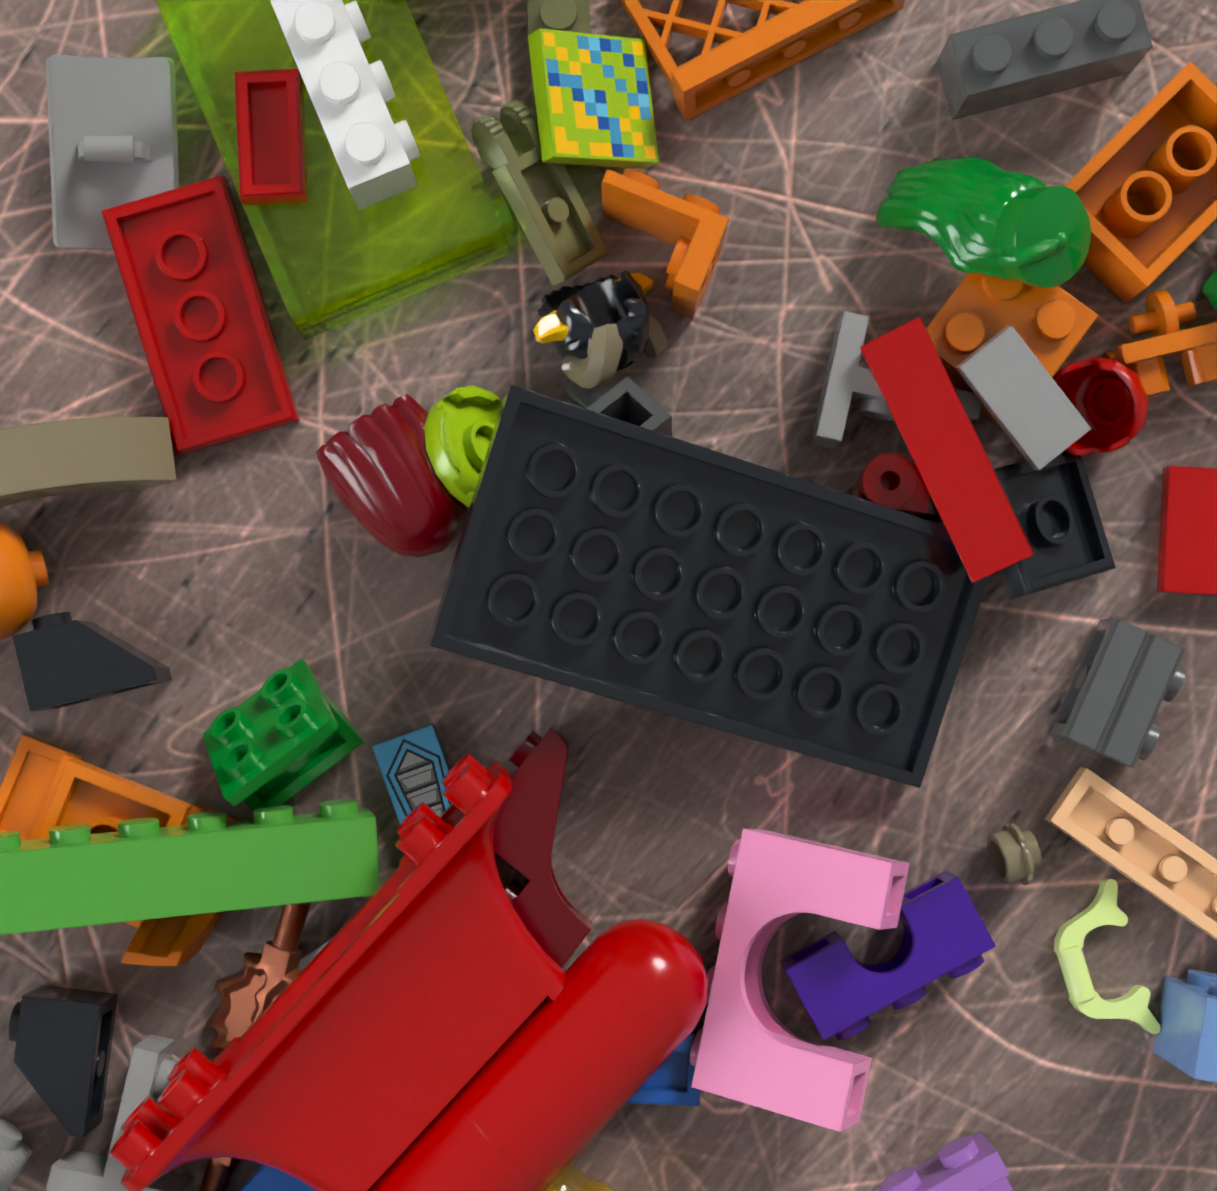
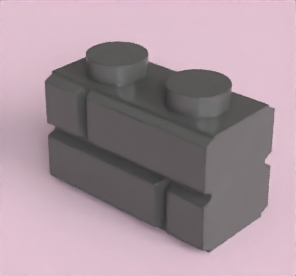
[1049,618,1186,768]

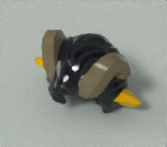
[533,271,667,389]

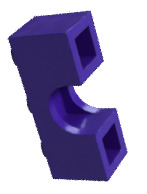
[780,870,996,1041]

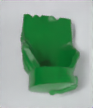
[876,157,1091,288]

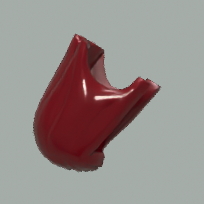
[316,394,467,558]

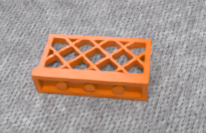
[619,0,904,122]

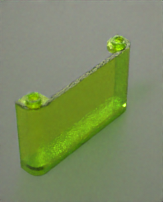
[156,0,516,340]

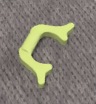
[1054,878,1161,1034]

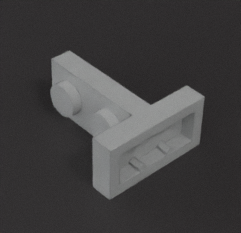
[809,311,982,450]
[46,1034,195,1191]

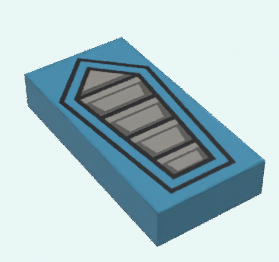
[372,724,452,824]

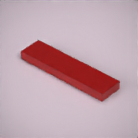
[860,317,1035,583]

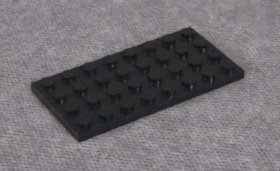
[428,385,989,788]

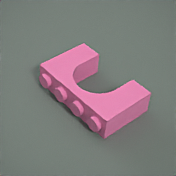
[690,829,910,1132]

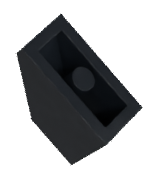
[12,612,172,711]
[9,985,118,1137]

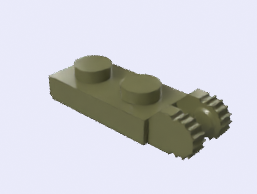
[470,99,608,286]

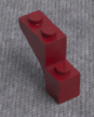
[493,728,592,968]

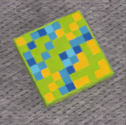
[528,28,659,169]

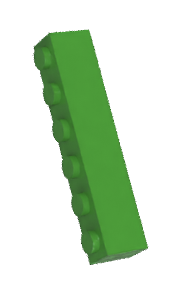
[0,799,380,935]

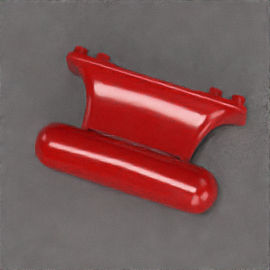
[109,753,709,1191]

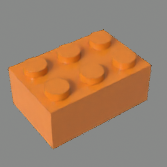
[1065,61,1217,304]

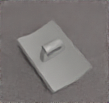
[46,54,179,249]

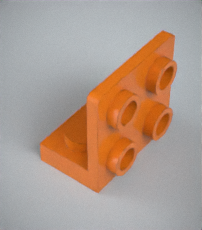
[601,169,729,319]

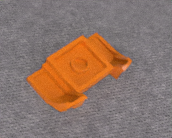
[0,733,242,966]

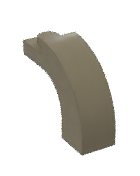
[0,416,177,508]

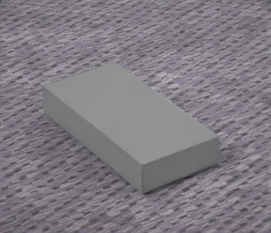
[955,325,1091,470]

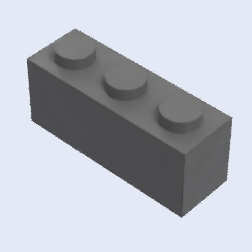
[936,0,1153,120]

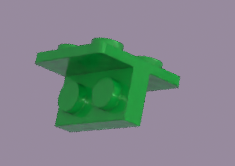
[202,659,364,810]

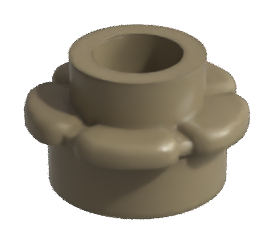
[987,824,1042,885]

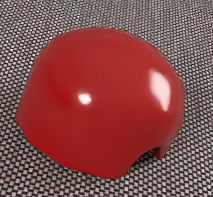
[1053,358,1149,456]

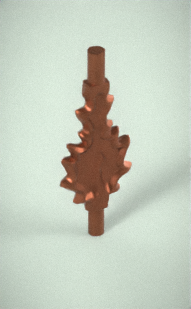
[199,902,311,1191]

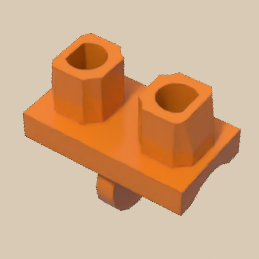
[1102,290,1217,397]

